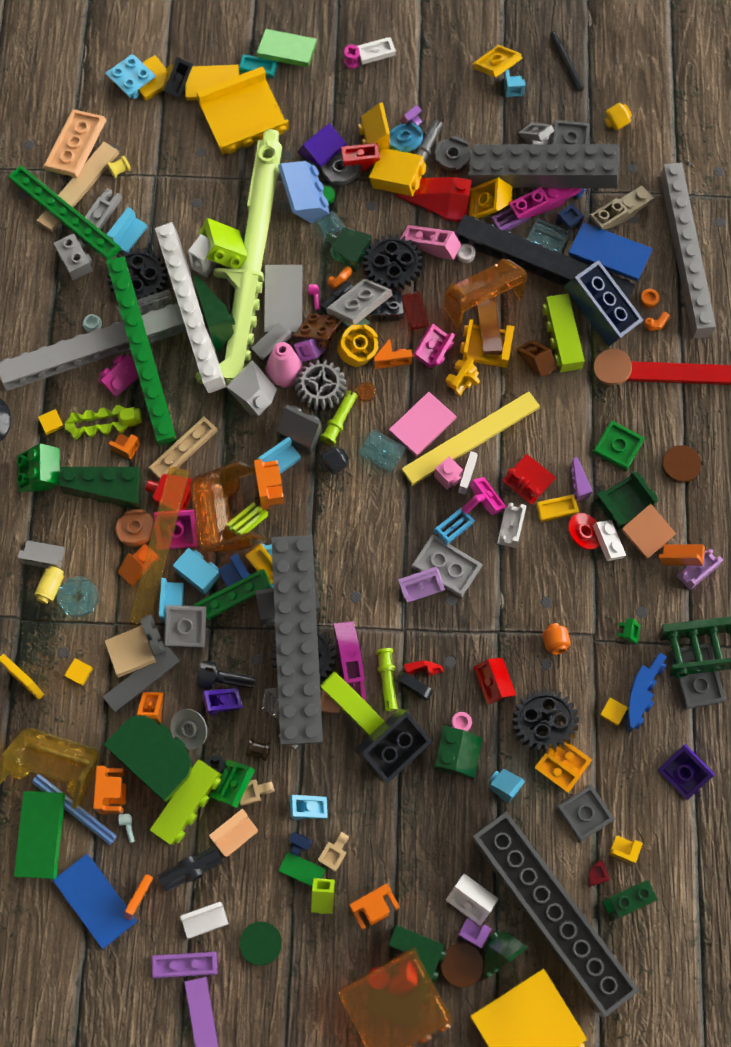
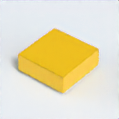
[38,409,64,435]
[64,658,93,686]
[600,698,628,726]

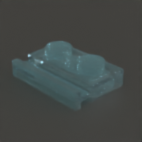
[527,218,571,253]
[359,429,406,472]

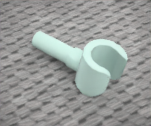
[119,814,135,843]

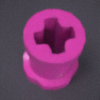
[344,45,360,69]

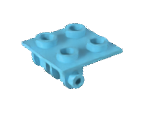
[105,54,156,99]

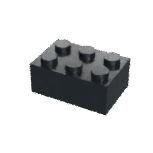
[354,708,432,784]

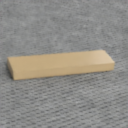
[148,417,218,480]

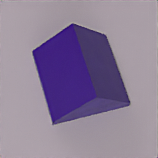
[297,122,347,167]
[658,744,715,800]

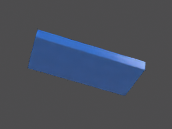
[568,222,653,282]
[53,853,138,949]

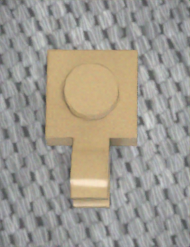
[240,780,275,806]
[318,832,349,871]

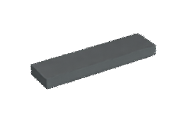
[103,646,181,713]

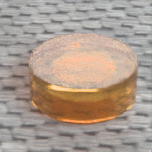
[357,382,376,402]

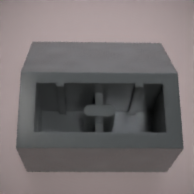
[276,405,322,455]

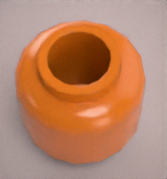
[542,623,571,655]

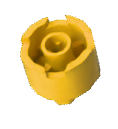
[337,324,379,367]

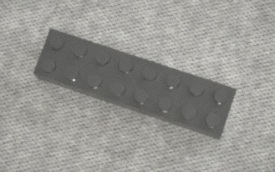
[469,144,620,188]

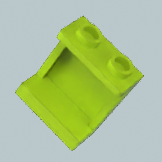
[198,218,247,269]

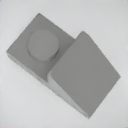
[519,123,554,144]

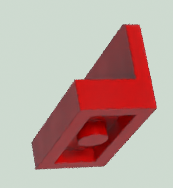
[474,658,516,704]

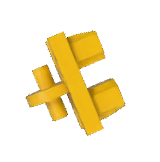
[446,357,480,396]

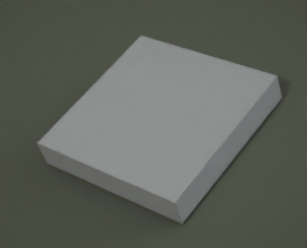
[164,605,207,647]

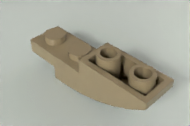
[589,186,654,230]

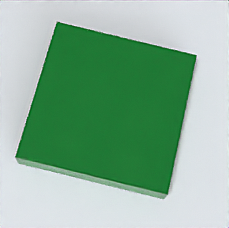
[593,420,645,471]

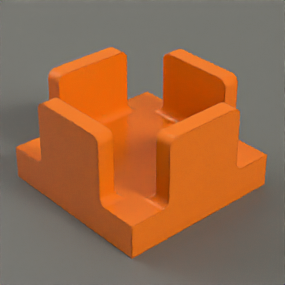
[254,459,284,510]
[94,766,127,815]
[349,883,400,930]

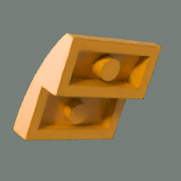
[535,742,592,793]

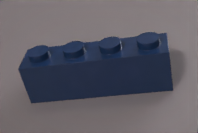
[563,260,643,347]

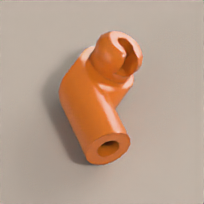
[327,266,352,289]
[644,312,670,331]

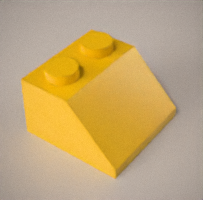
[358,102,390,154]

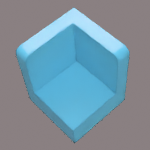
[503,69,525,97]

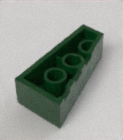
[59,467,142,509]

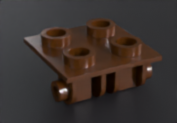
[294,314,342,349]

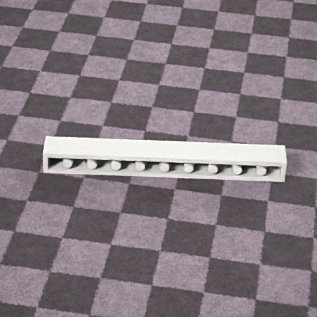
[155,222,226,394]

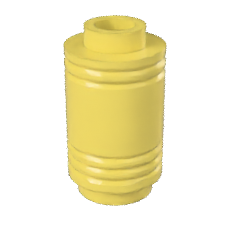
[34,566,64,604]

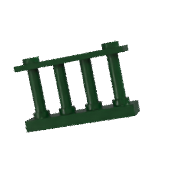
[659,616,731,678]

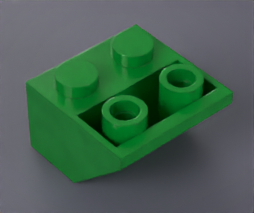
[16,443,60,492]

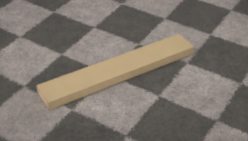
[37,142,119,233]

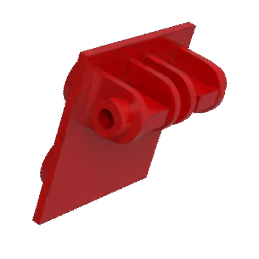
[502,454,556,505]

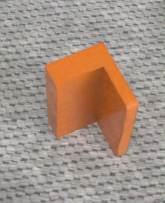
[659,544,705,566]

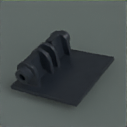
[365,290,404,322]

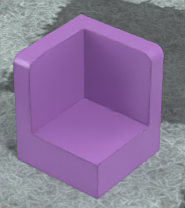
[294,338,326,362]
[458,918,491,949]

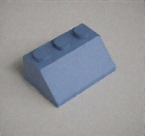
[278,161,329,224]

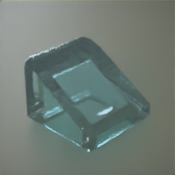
[317,211,345,237]

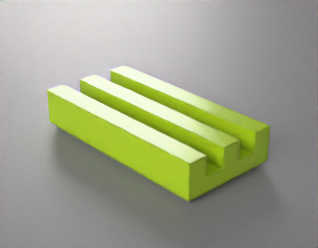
[226,502,268,538]

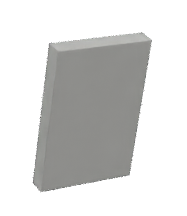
[326,278,392,325]
[411,534,483,598]

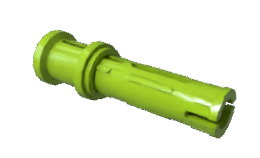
[319,390,358,446]
[375,648,398,711]

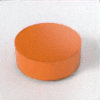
[640,289,659,308]

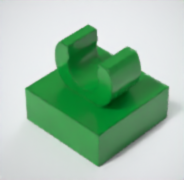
[616,618,641,644]

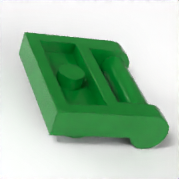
[209,759,255,808]

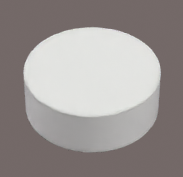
[457,244,475,263]

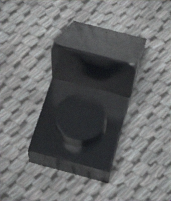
[162,57,194,98]

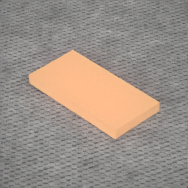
[43,109,106,178]

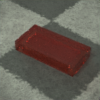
[402,291,429,331]

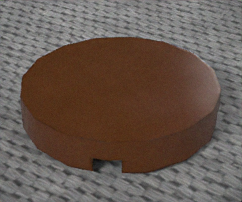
[662,445,701,483]
[440,943,484,988]

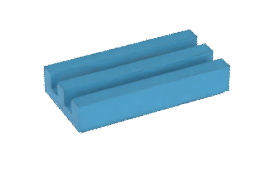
[433,507,475,546]

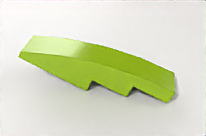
[320,672,385,736]

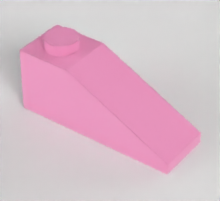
[401,225,461,260]

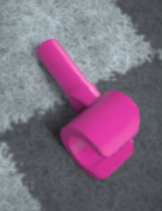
[308,284,320,311]

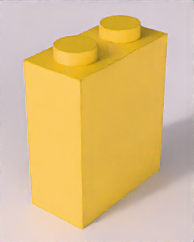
[369,148,426,196]

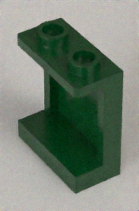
[594,471,658,531]
[602,880,658,922]

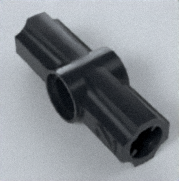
[158,846,223,892]

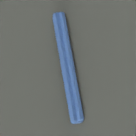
[32,774,117,845]

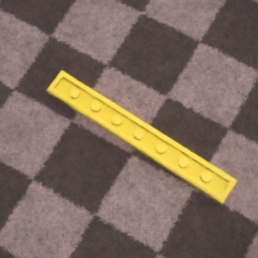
[402,392,540,486]

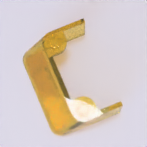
[0,728,100,809]

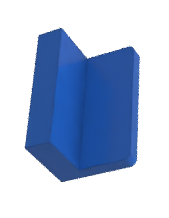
[218,553,250,587]

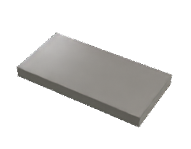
[264,265,303,335]

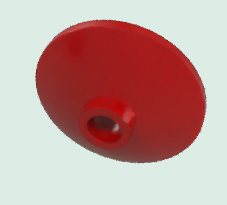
[568,513,600,550]

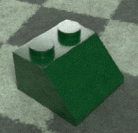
[434,726,482,779]

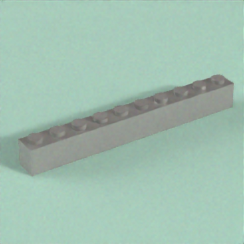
[660,163,716,339]
[0,304,187,391]

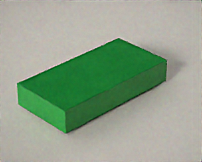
[279,851,326,887]

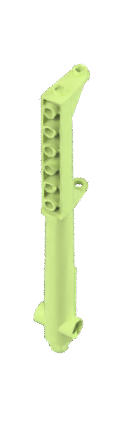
[195,129,282,386]

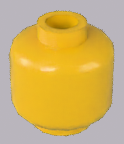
[604,103,632,130]

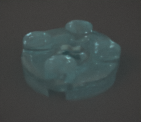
[57,576,99,617]

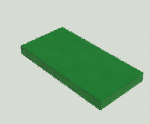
[14,791,65,879]

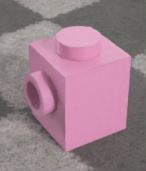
[434,456,463,490]

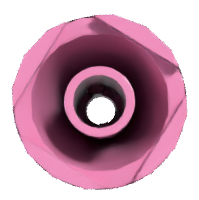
[265,342,303,388]

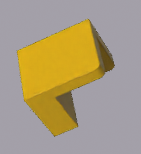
[609,836,643,865]

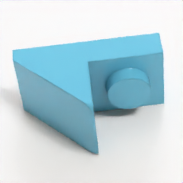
[290,795,327,820]

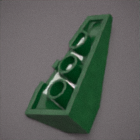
[192,274,235,352]
[482,931,527,980]

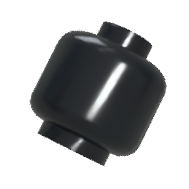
[319,446,349,475]

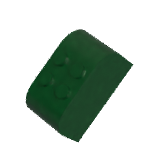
[104,716,194,805]

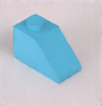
[489,769,525,804]

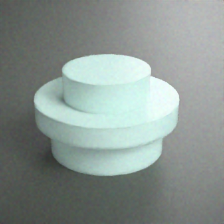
[83,314,102,333]

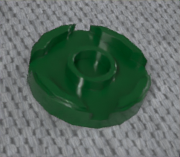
[239,922,282,966]

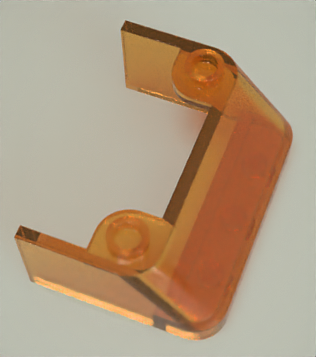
[444,259,528,330]
[190,461,267,552]

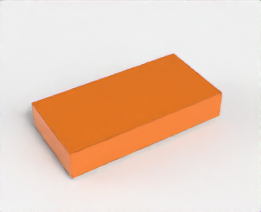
[124,874,153,920]

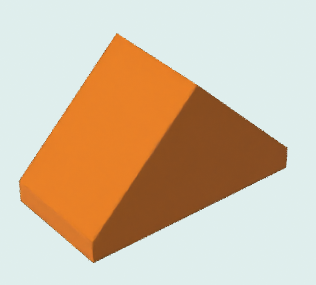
[137,692,163,724]

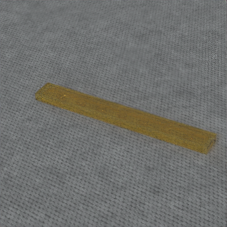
[129,466,190,625]

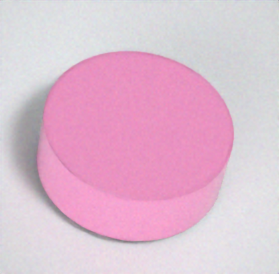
[451,712,472,732]

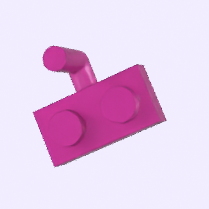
[462,477,506,515]

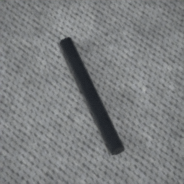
[549,31,585,91]

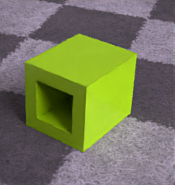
[311,878,335,914]

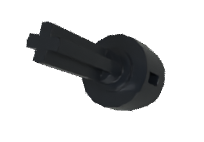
[196,661,255,690]

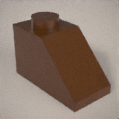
[516,340,557,377]

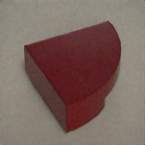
[588,860,610,887]

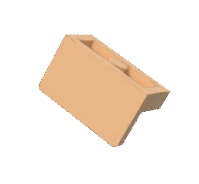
[209,809,258,857]

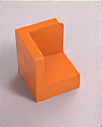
[108,434,140,460]

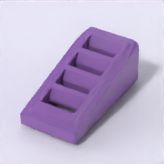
[571,457,592,502]

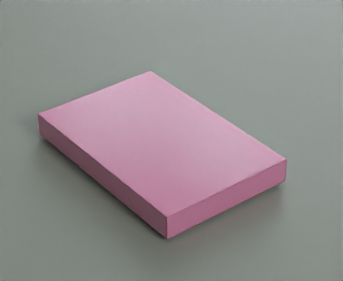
[389,392,457,457]

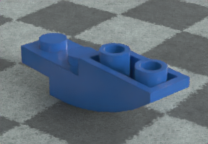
[626,653,667,733]

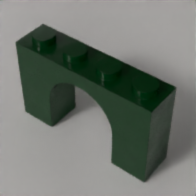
[364,925,447,1029]

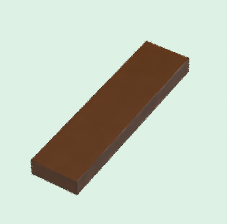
[475,290,503,355]

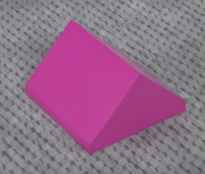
[154,510,198,550]

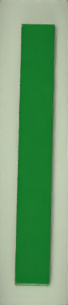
[7,165,121,261]

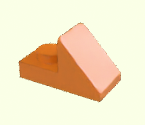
[374,339,412,369]
[117,544,160,586]

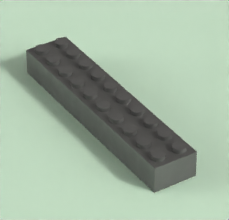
[271,535,323,746]
[471,811,640,1018]

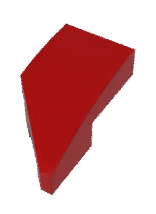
[403,661,444,677]

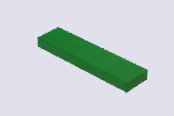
[194,569,273,621]

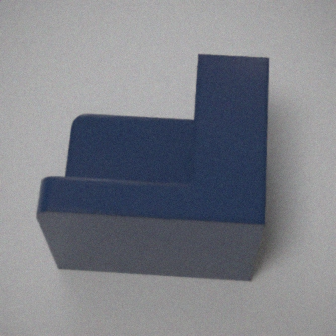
[556,203,584,229]

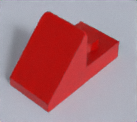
[341,143,380,172]

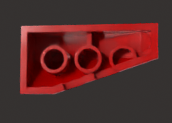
[396,177,472,222]

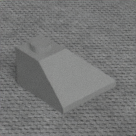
[226,360,277,416]

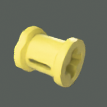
[107,155,131,178]

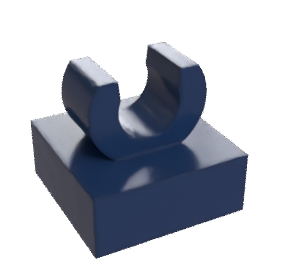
[289,832,314,857]

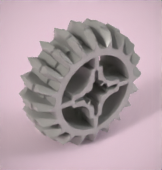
[295,360,346,410]

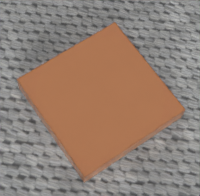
[621,504,676,559]

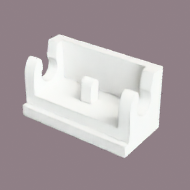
[497,503,526,548]

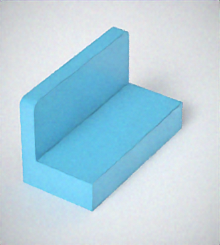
[107,207,148,253]
[258,437,301,474]
[159,578,184,623]

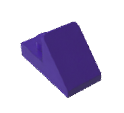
[202,688,243,716]

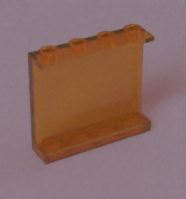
[337,947,453,1047]

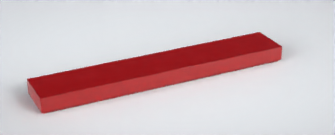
[627,361,731,385]

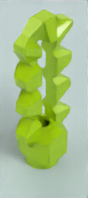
[65,405,142,440]

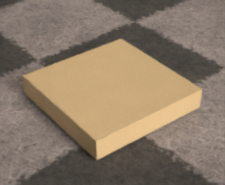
[105,626,156,678]

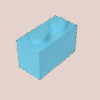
[173,548,220,595]

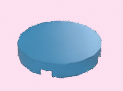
[389,123,423,153]

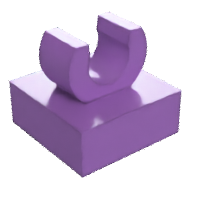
[399,105,422,126]

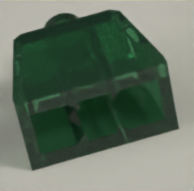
[325,227,372,272]

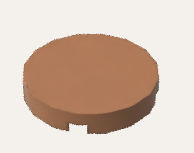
[594,349,632,386]
[115,509,155,547]

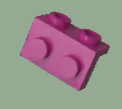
[413,324,455,368]
[97,355,138,397]

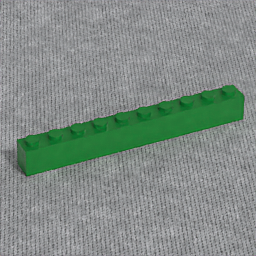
[106,256,177,446]

